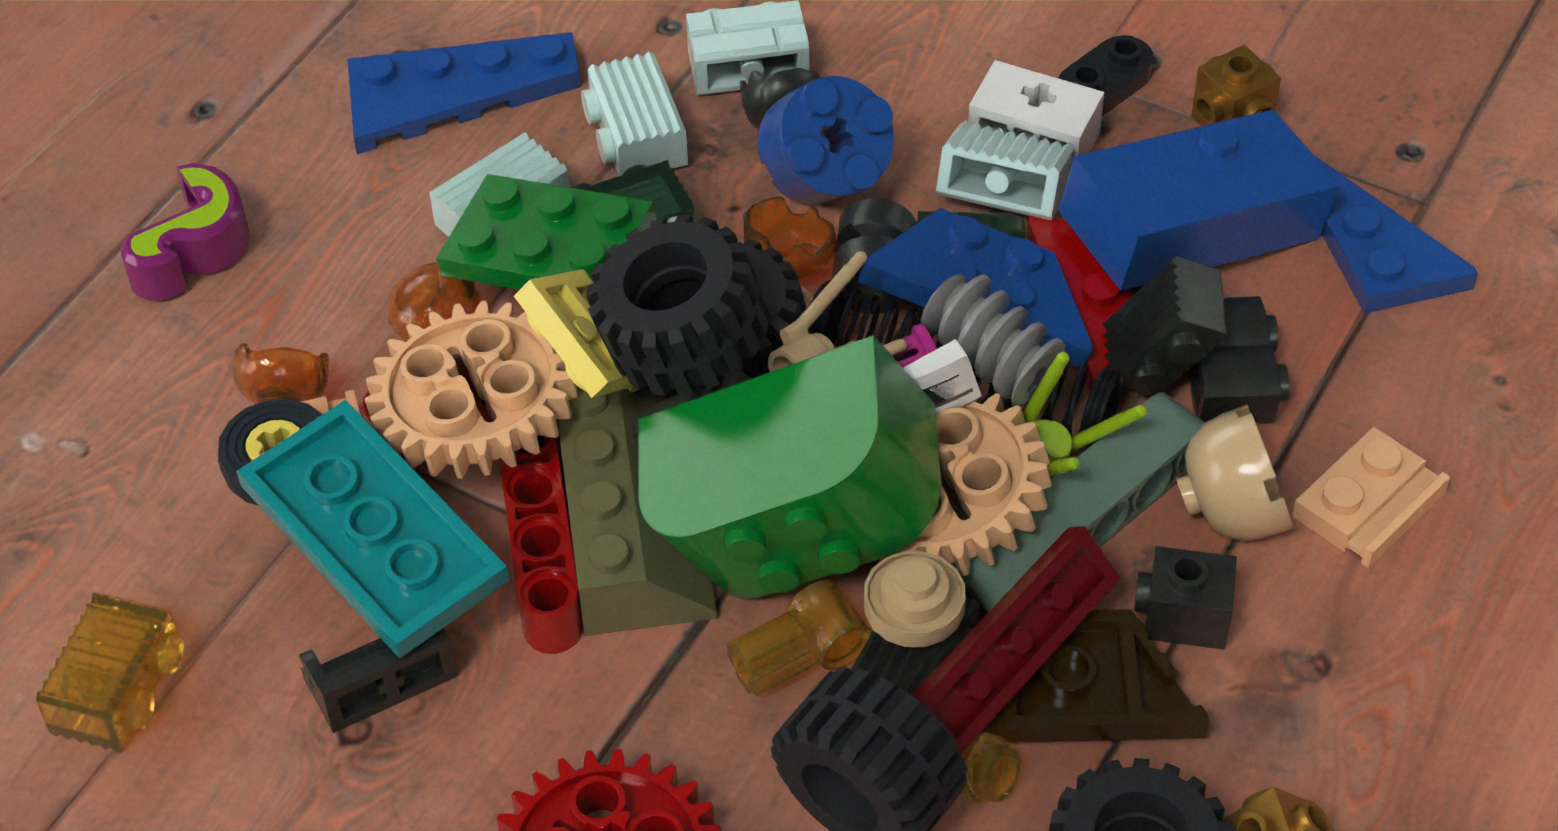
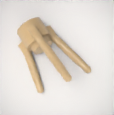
[768,251,907,372]

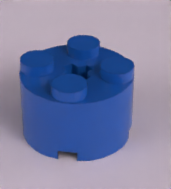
[757,76,894,205]

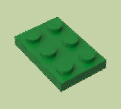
[436,174,657,290]

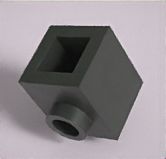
[1134,546,1237,650]

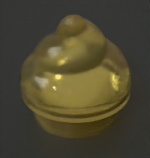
[961,732,1021,804]

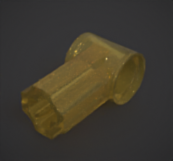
[727,580,872,697]

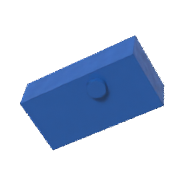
[1058,110,1340,291]

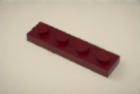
[911,526,1121,754]

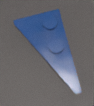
[1315,156,1478,314]

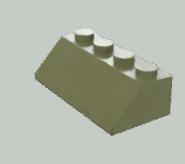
[557,385,717,636]

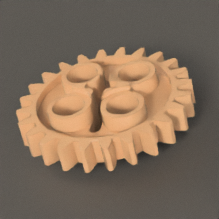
[365,301,578,479]
[880,393,1052,576]

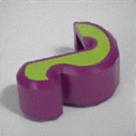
[121,163,250,301]

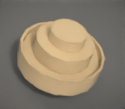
[864,551,965,647]

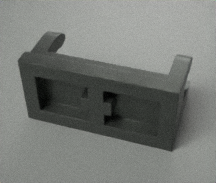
[299,628,458,733]

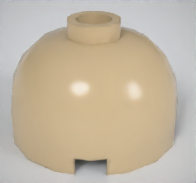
[1176,405,1293,541]

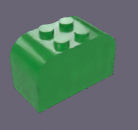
[638,335,941,598]

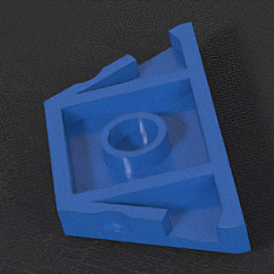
[857,208,1092,367]

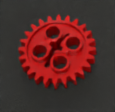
[497,749,721,831]

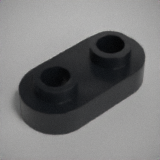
[1058,35,1153,116]

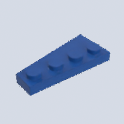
[347,32,580,154]

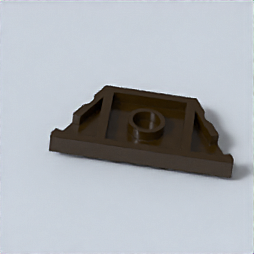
[972,609,1209,743]

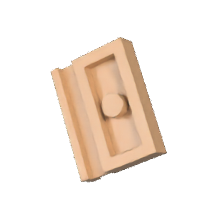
[1292,427,1450,569]

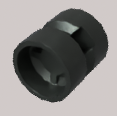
[831,198,917,314]

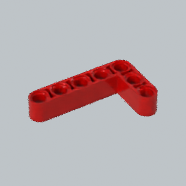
[362,370,583,654]

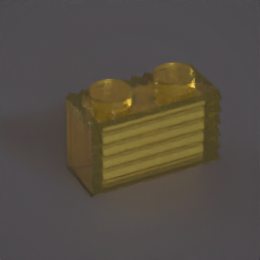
[36,592,184,753]

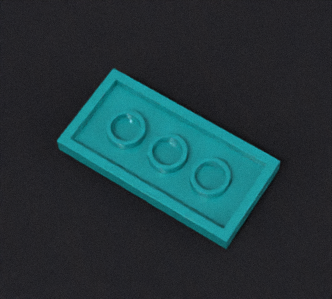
[237,399,509,659]

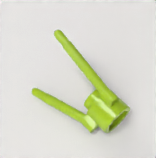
[1022,352,1147,477]

